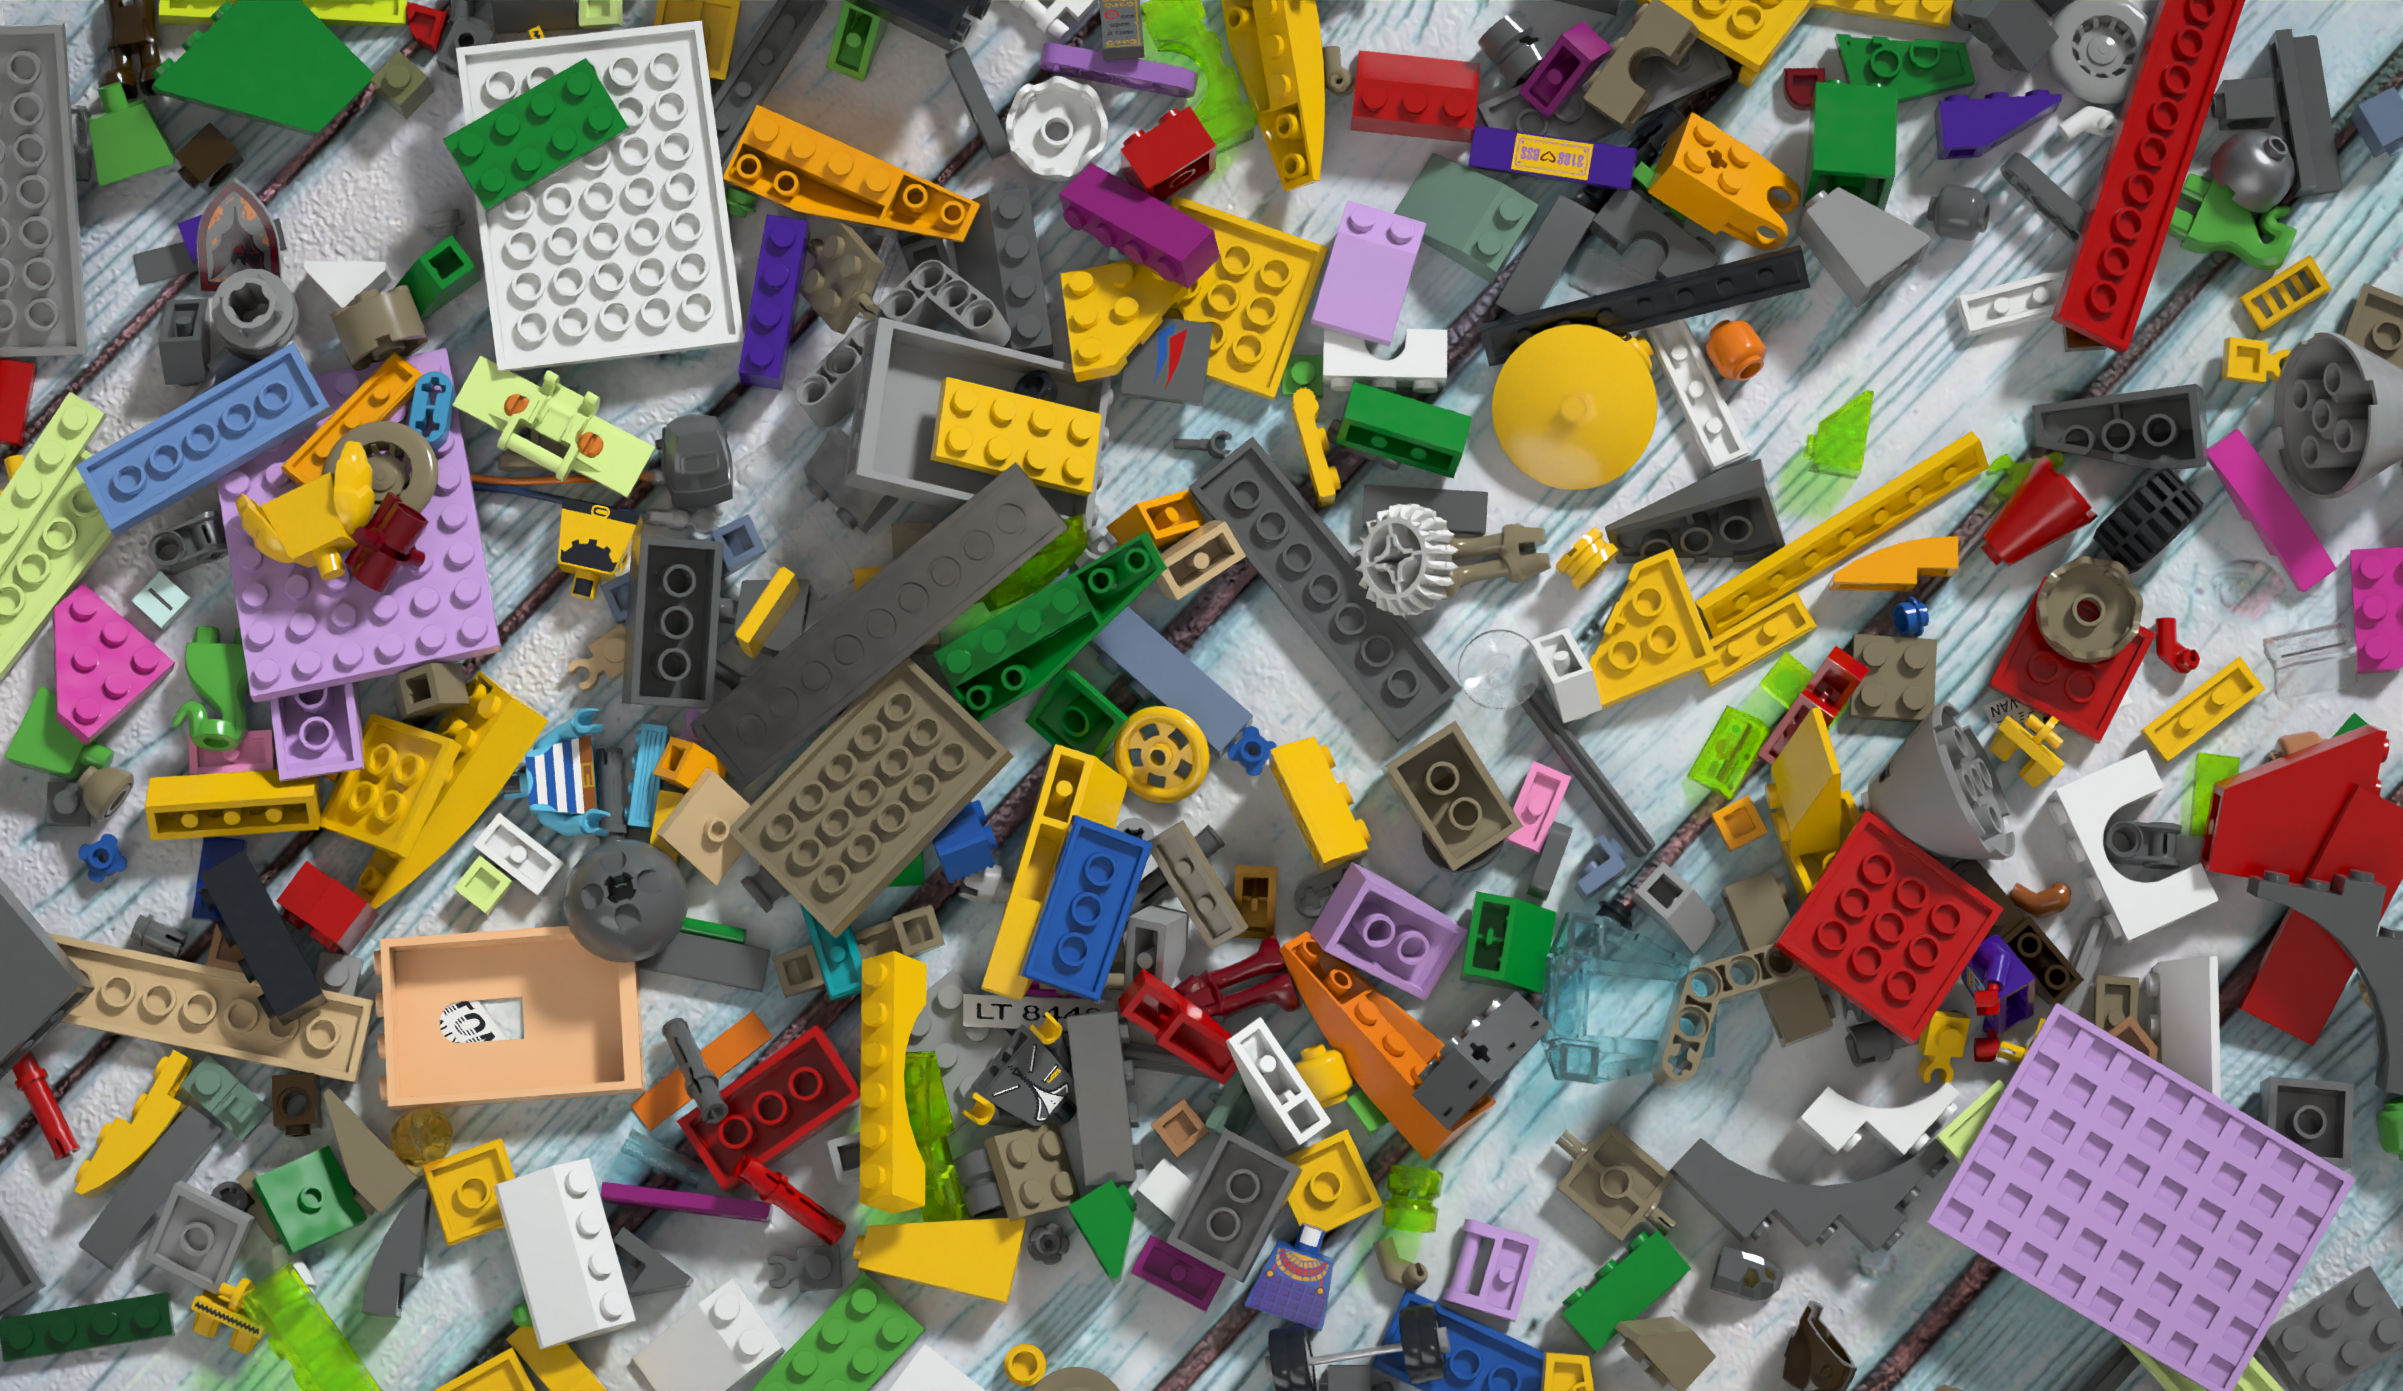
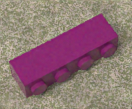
[1059,163,1220,289]

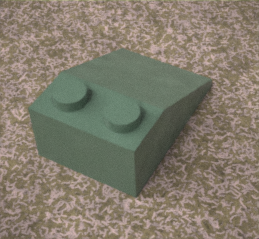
[1393,153,1539,285]

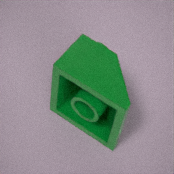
[1068,1179,1137,1286]

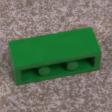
[1335,381,1472,479]
[1559,1230,1691,1355]

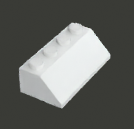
[2146,956,2221,1099]
[493,1158,636,1349]

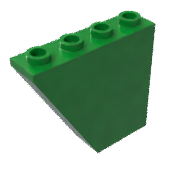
[151,0,375,137]

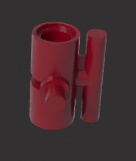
[344,491,429,593]

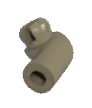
[1322,46,1356,97]
[1373,1237,1428,1290]

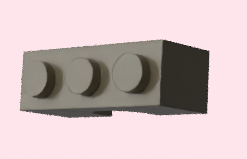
[1583,0,1701,133]

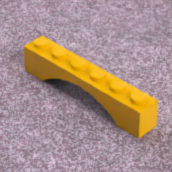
[859,951,927,1214]

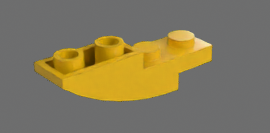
[74,1050,195,1199]

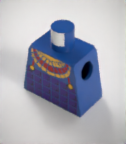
[1245,1223,1334,1331]

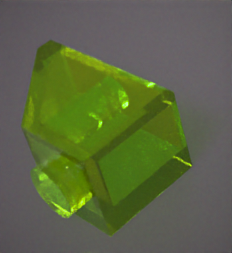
[1803,390,1874,480]

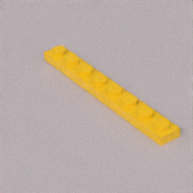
[1695,431,1989,638]

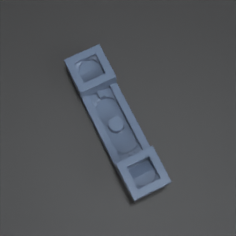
[600,514,767,624]

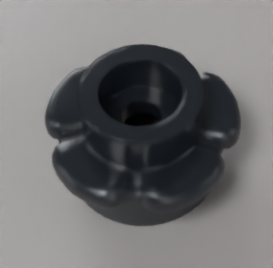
[1594,899,1633,938]

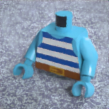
[503,708,611,837]

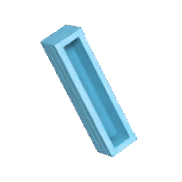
[624,723,670,832]

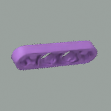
[1039,43,1198,98]

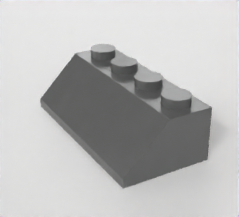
[953,187,1054,358]

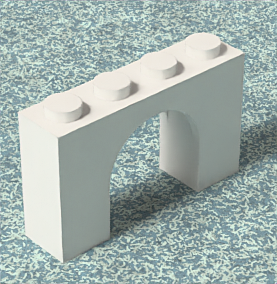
[2048,750,2219,947]

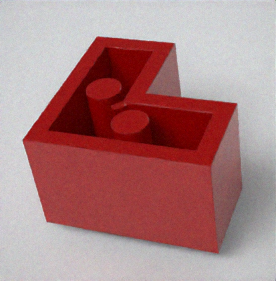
[276,860,379,955]

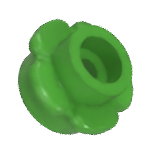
[725,186,757,219]

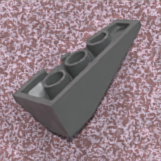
[2032,384,2208,471]
[1605,458,1786,564]

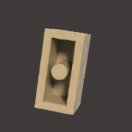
[1155,519,1246,601]

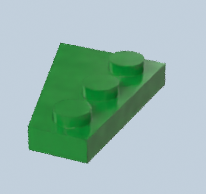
[1834,34,1976,104]

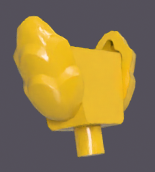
[235,441,375,581]

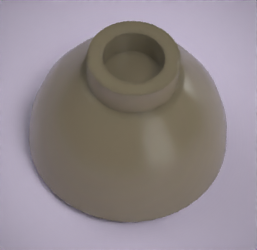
[77,765,134,821]

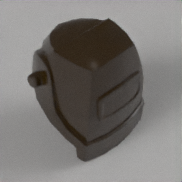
[1782,1300,1857,1391]

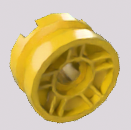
[1555,527,1619,591]

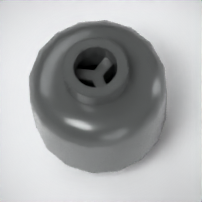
[1927,185,1990,241]

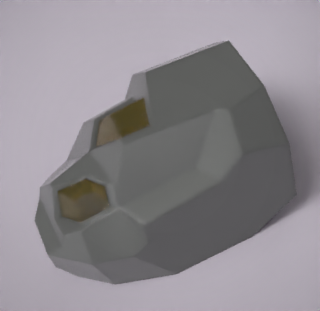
[1710,1246,1783,1301]

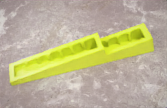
[159,0,407,26]

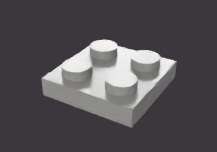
[143,1181,255,1295]

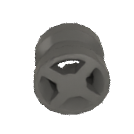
[740,864,790,913]

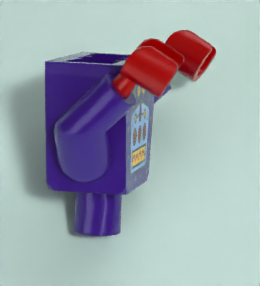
[1961,935,2035,1062]

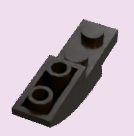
[1950,859,2084,1007]

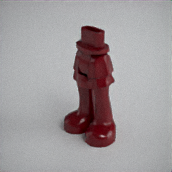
[1173,935,1301,1023]

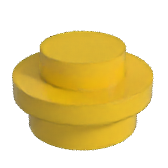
[1004,1344,1046,1387]

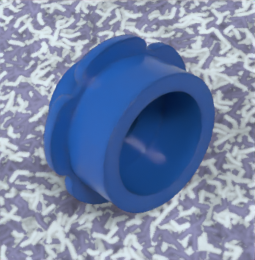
[1893,597,1929,637]

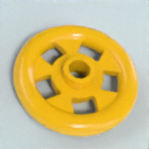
[1114,706,1210,804]

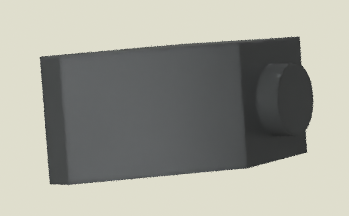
[158,298,211,387]

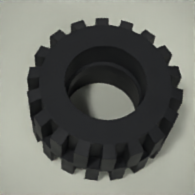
[2093,467,2204,574]

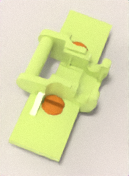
[452,356,656,498]

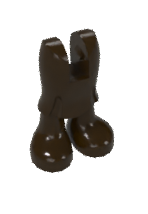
[98,0,162,100]

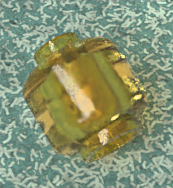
[390,1107,453,1167]

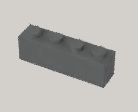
[1067,1009,1144,1186]

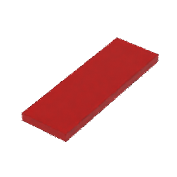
[2237,784,2403,1046]

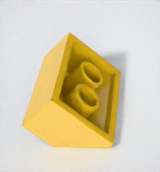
[1268,736,1372,873]

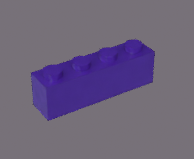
[738,214,810,390]

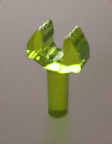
[1986,451,2065,498]

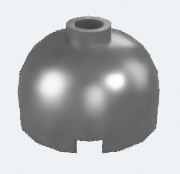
[2211,130,2295,213]

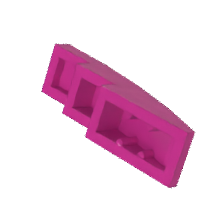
[2206,429,2337,592]

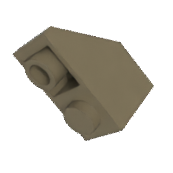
[391,663,470,724]
[1614,1316,1717,1391]

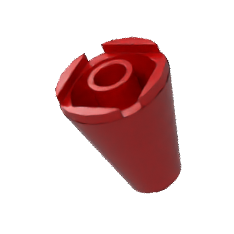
[1980,456,2098,567]

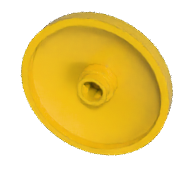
[1492,324,1658,490]

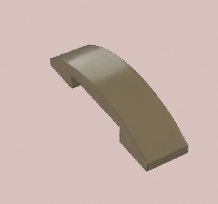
[772,904,945,998]

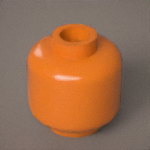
[1705,320,1766,382]

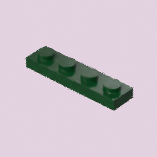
[0,1292,175,1363]

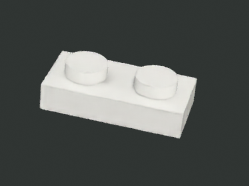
[473,813,566,898]

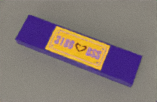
[1468,125,1638,192]

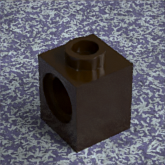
[174,122,244,194]
[272,1073,322,1137]

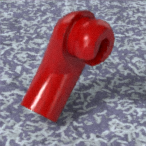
[2155,617,2200,674]

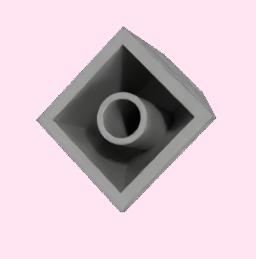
[1797,187,1932,308]

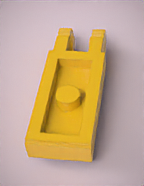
[1291,387,1341,507]

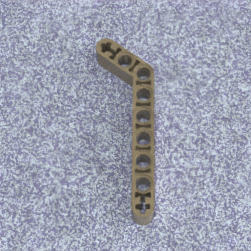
[1651,943,1814,1089]

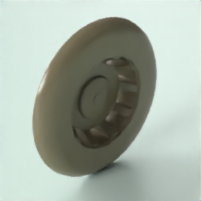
[323,421,438,528]

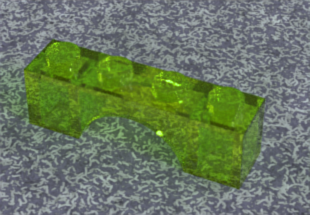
[1141,0,1258,155]

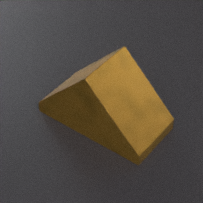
[1233,865,1278,939]

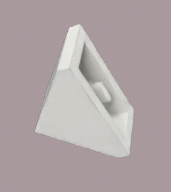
[303,260,392,309]

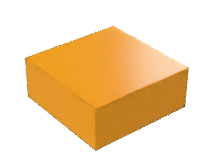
[1710,795,1768,853]

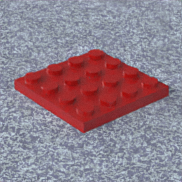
[1773,810,2004,1045]

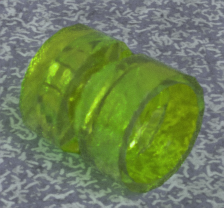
[1381,1165,1444,1233]

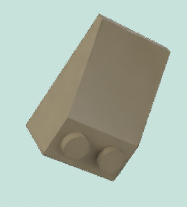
[1381,721,1523,872]

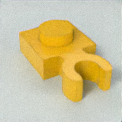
[2221,337,2291,385]
[1917,1011,1971,1084]

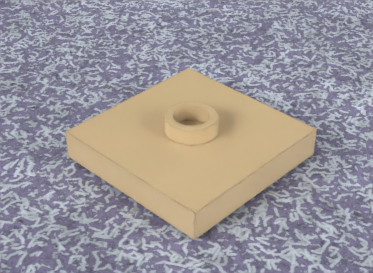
[655,768,751,886]

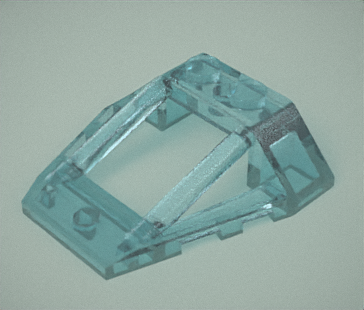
[1541,912,1717,1085]

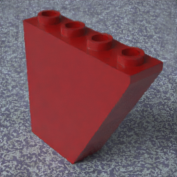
[2198,725,2389,884]

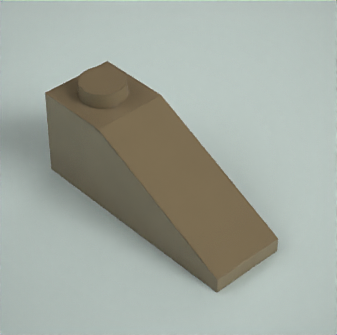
[323,1088,422,1217]

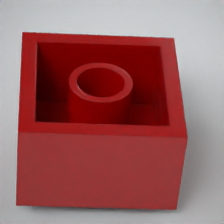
[1120,106,1217,202]

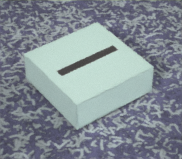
[131,571,192,631]

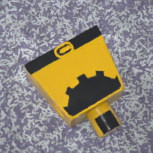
[558,497,644,601]

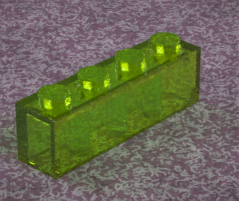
[243,1260,383,1391]

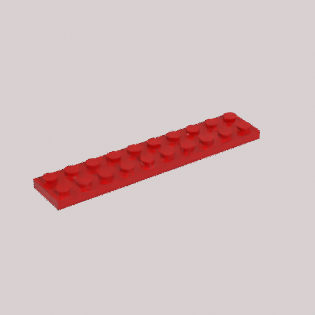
[2051,0,2245,353]

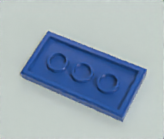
[1018,815,1153,1003]
[1371,1289,1544,1391]

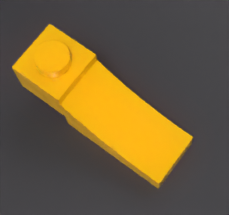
[506,1326,608,1391]

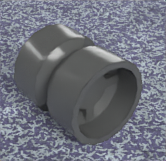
[1478,11,1550,88]
[951,1148,1005,1218]

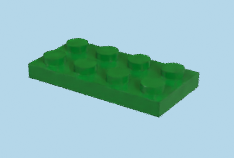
[443,58,629,212]

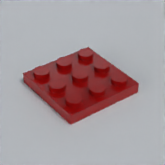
[1987,576,2156,744]

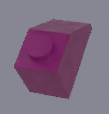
[1518,21,1612,119]

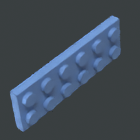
[75,342,334,537]

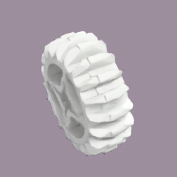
[1355,503,1459,616]

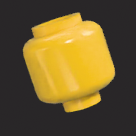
[1294,1043,1353,1108]

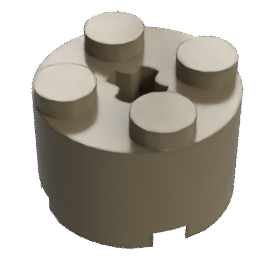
[331,285,428,371]

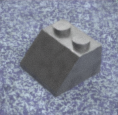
[804,425,900,534]

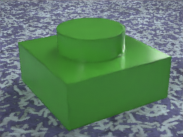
[1282,354,1324,399]

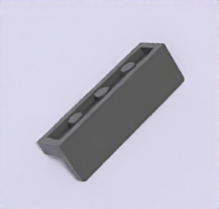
[2268,29,2342,198]

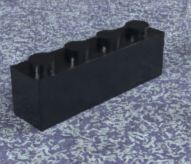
[198,850,328,1027]

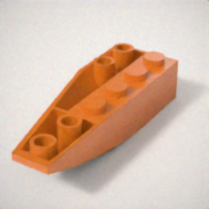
[1279,931,1496,1161]

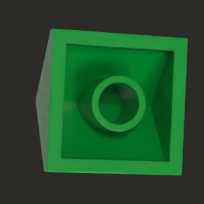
[1025,664,1129,760]

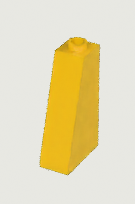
[852,1218,1027,1305]

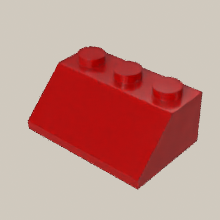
[1350,50,1480,143]

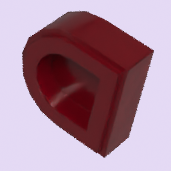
[1783,68,1825,111]

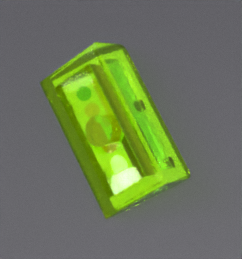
[1687,705,1770,801]

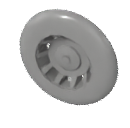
[2047,0,2152,104]

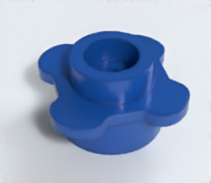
[1228,726,1277,776]
[78,834,127,882]

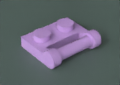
[1442,1219,1539,1322]

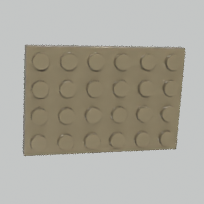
[729,657,1014,938]

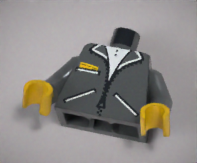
[962,1012,1077,1128]

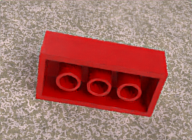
[677,1025,861,1194]

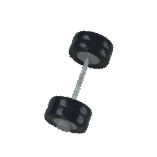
[1265,1303,1450,1391]

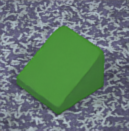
[1345,1089,1390,1137]

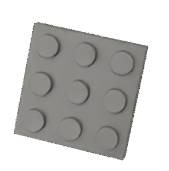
[857,968,1011,1147]

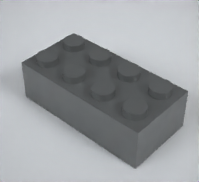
[622,536,723,709]

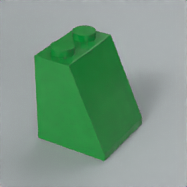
[1803,80,1898,211]

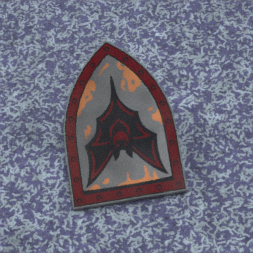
[197,178,282,292]

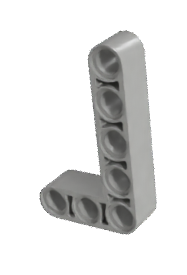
[795,260,1011,427]

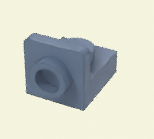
[1575,834,1628,902]

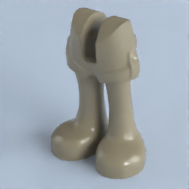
[1441,523,1551,600]

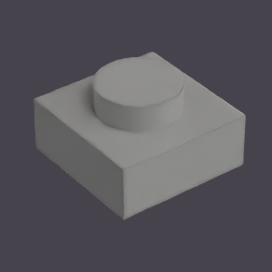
[315,951,364,997]

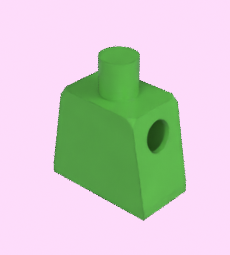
[88,82,176,186]
[4,685,115,781]

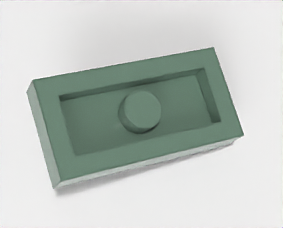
[180,1053,272,1142]
[1197,1068,1256,1137]

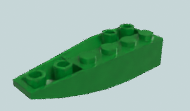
[932,531,1168,722]

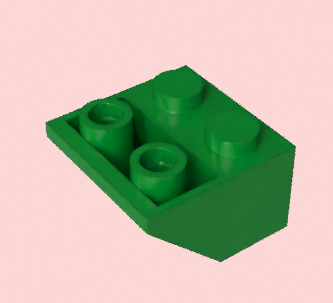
[1460,891,1556,995]

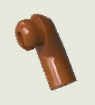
[2008,882,2072,918]

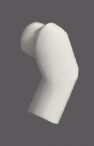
[2057,106,2119,142]

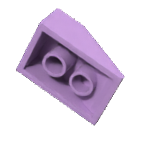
[1311,201,1427,347]
[270,681,364,782]
[1310,862,1469,1001]

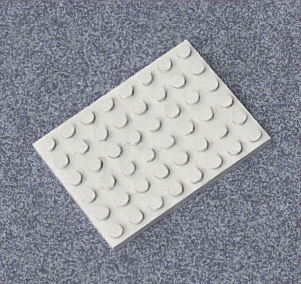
[456,21,744,372]

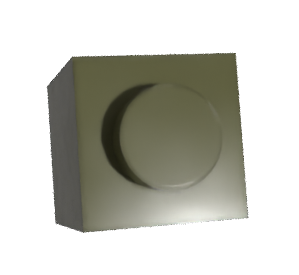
[370,50,434,120]

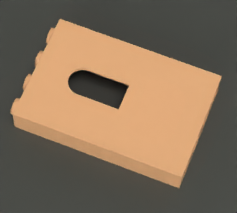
[374,926,646,1111]

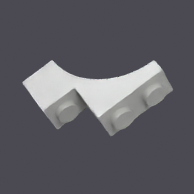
[1796,1082,1960,1159]

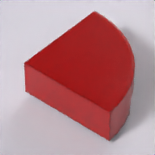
[406,2,448,54]

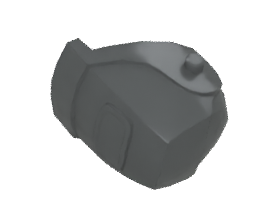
[655,414,733,508]

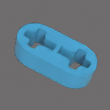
[409,371,455,451]

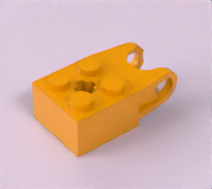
[1648,112,1801,251]

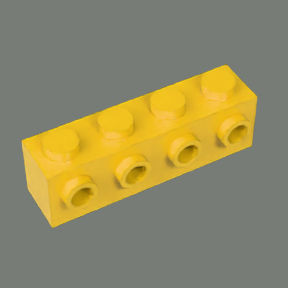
[145,769,323,841]

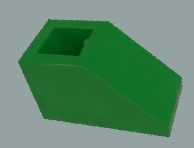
[394,234,481,321]

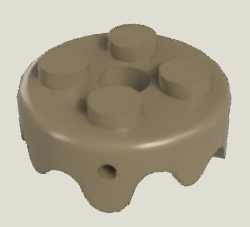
[2036,556,2143,663]

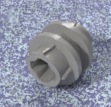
[211,269,299,357]

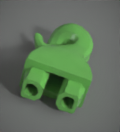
[2168,173,2297,270]
[172,626,250,751]

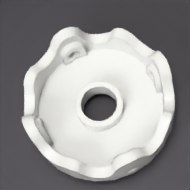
[1006,76,1108,182]

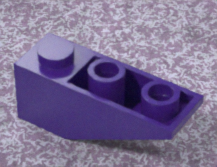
[1934,89,2062,160]

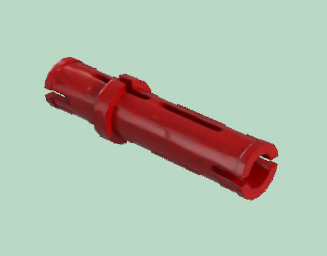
[12,1050,81,1161]
[733,1154,846,1245]

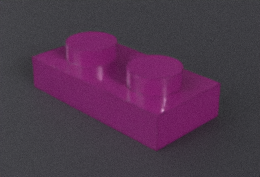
[1131,1235,1226,1313]

